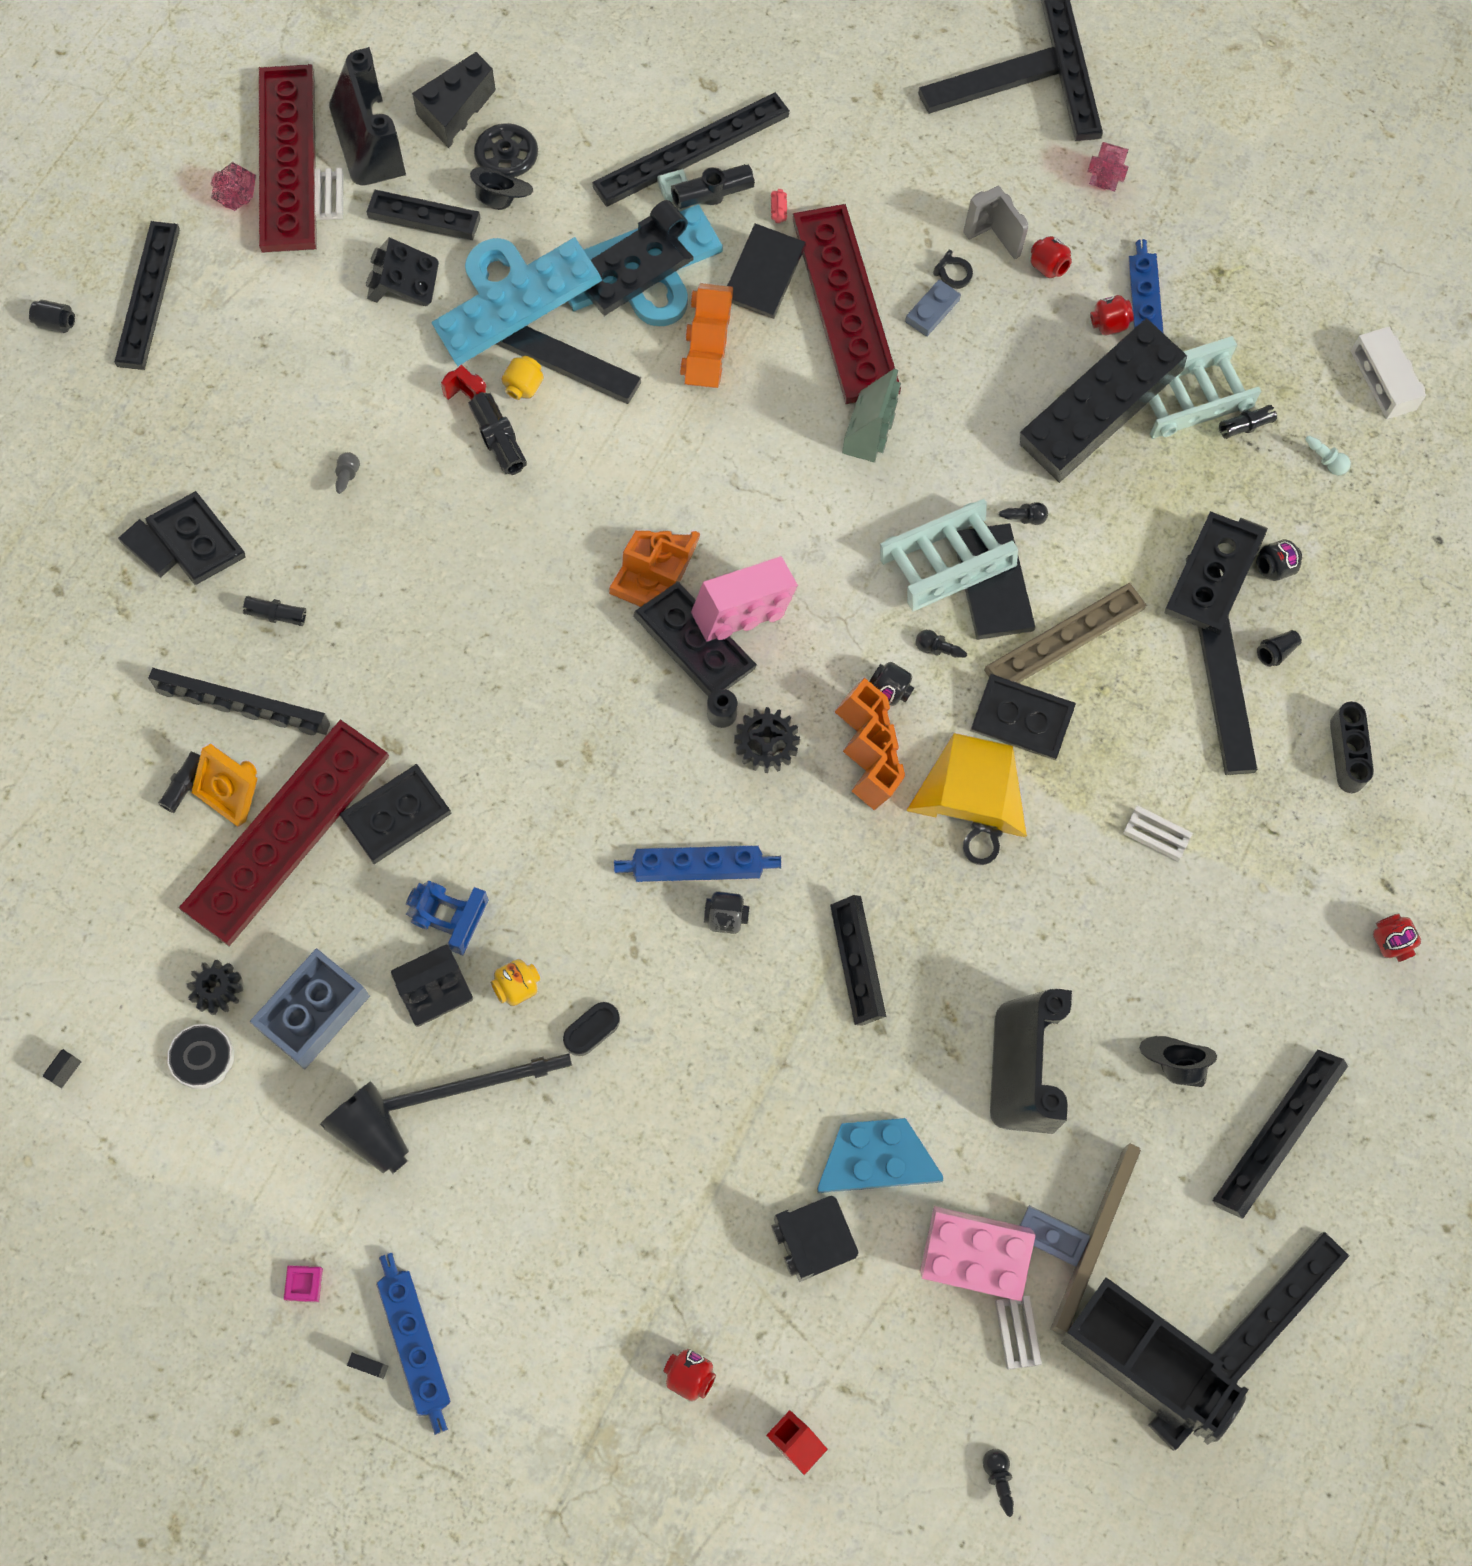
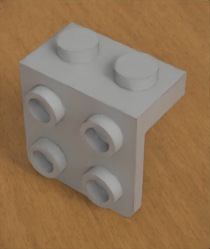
[963,185,1028,259]

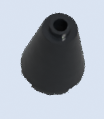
[320,1081,409,1174]

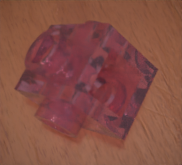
[1087,142,1129,192]
[211,162,256,211]

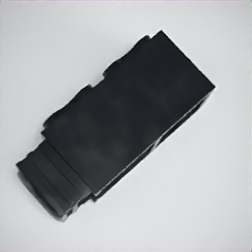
[1061,1277,1249,1445]

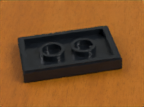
[727,223,806,319]
[145,491,246,585]
[970,673,1076,761]
[340,764,452,864]

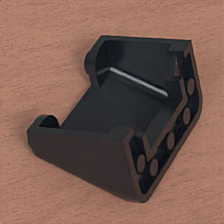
[329,47,406,186]
[990,989,1072,1134]

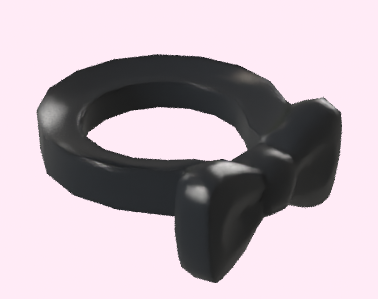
[933,249,973,289]
[963,822,1003,865]

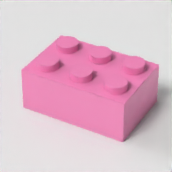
[691,556,798,641]
[920,1206,1035,1302]

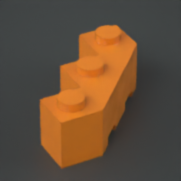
[680,283,733,388]
[835,678,905,810]

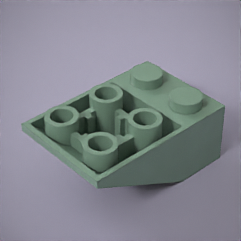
[842,369,901,463]

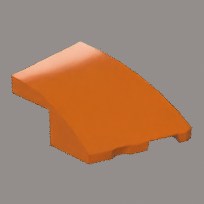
[609,531,700,607]

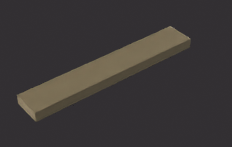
[984,583,1147,683]
[1050,1143,1141,1335]

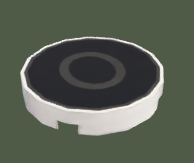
[167,1024,234,1089]

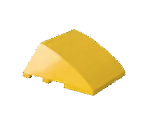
[907,733,1027,838]

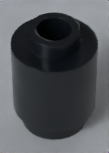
[29,299,75,333]
[707,689,738,728]

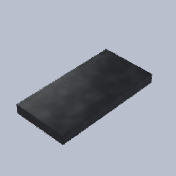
[956,523,1035,640]
[633,581,757,697]

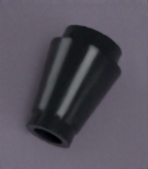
[1257,630,1302,667]

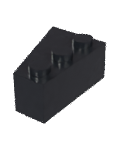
[412,52,496,148]

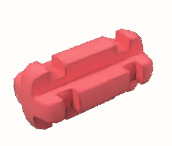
[771,189,787,223]

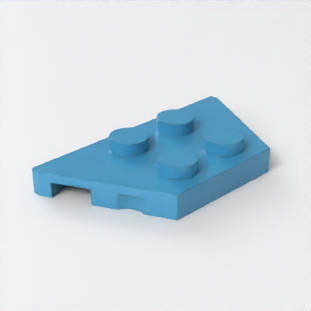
[817,1118,944,1193]

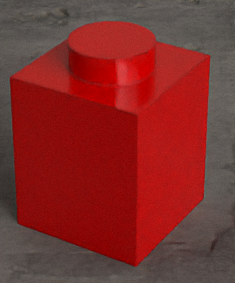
[766,1410,828,1475]

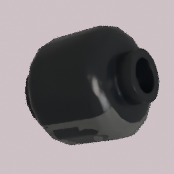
[704,891,750,934]

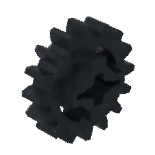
[734,707,800,773]

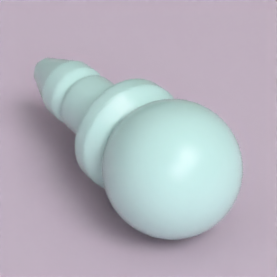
[1305,436,1351,475]

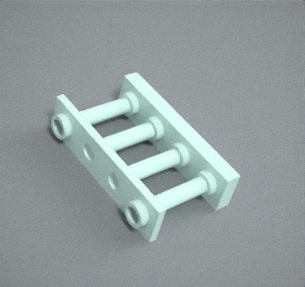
[1149,336,1261,439]
[880,499,1018,611]

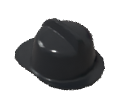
[470,167,533,210]
[1139,1036,1217,1087]

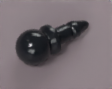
[998,502,1048,525]
[916,629,967,658]
[983,1449,1014,1517]

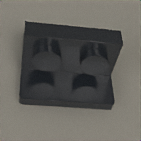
[391,944,473,1027]

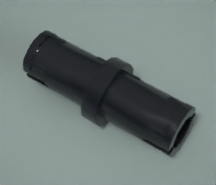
[1219,405,1277,439]
[243,596,307,626]
[158,751,200,813]

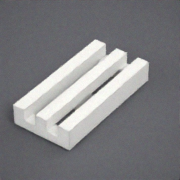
[315,168,343,220]
[1123,805,1193,862]
[995,1296,1042,1370]

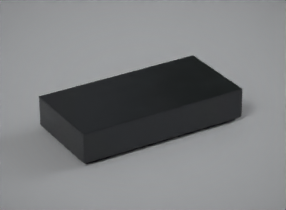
[118,519,177,578]

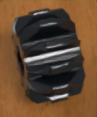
[186,960,243,1015]

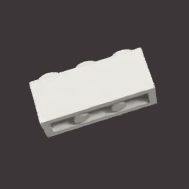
[1351,326,1426,420]

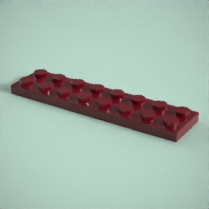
[259,64,317,253]
[793,204,901,404]
[179,719,389,947]

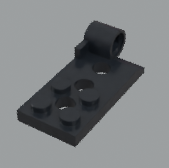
[584,200,694,316]
[1164,511,1268,635]

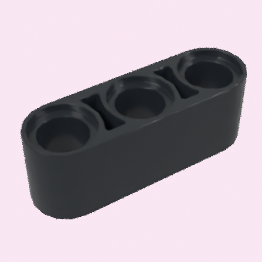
[1330,701,1374,793]

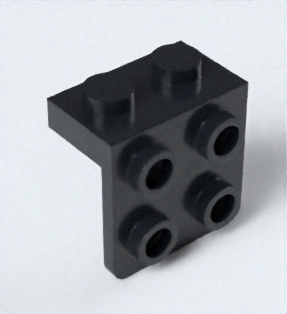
[366,237,439,306]
[771,1196,859,1282]

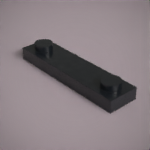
[366,189,481,240]
[830,895,887,1026]

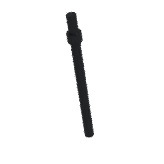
[383,1053,572,1111]

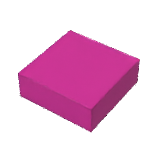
[284,1266,323,1302]

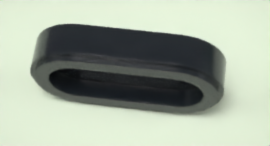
[563,1002,620,1056]

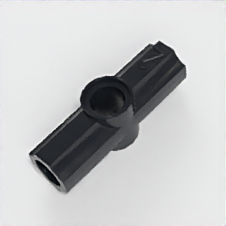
[671,164,755,209]
[468,392,527,475]

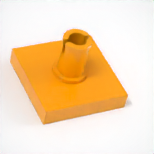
[191,743,258,827]

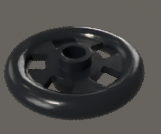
[474,123,538,178]

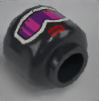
[1256,539,1302,581]
[869,662,914,706]

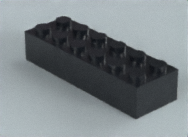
[1020,318,1187,483]

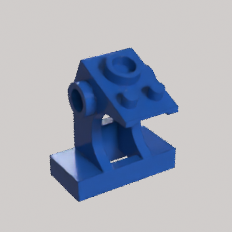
[406,881,489,956]

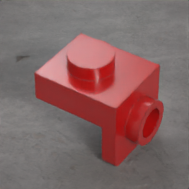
[441,365,487,400]

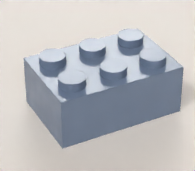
[250,948,370,1070]

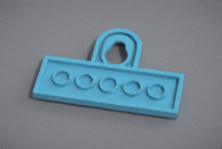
[568,204,723,326]
[431,237,602,367]

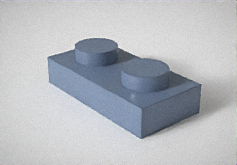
[905,280,961,337]
[1019,1205,1090,1266]

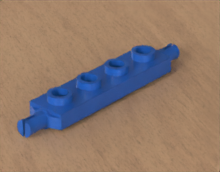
[1129,239,1164,333]
[614,845,781,882]
[376,1253,451,1435]

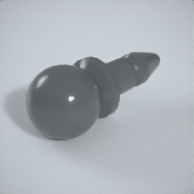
[335,452,360,494]

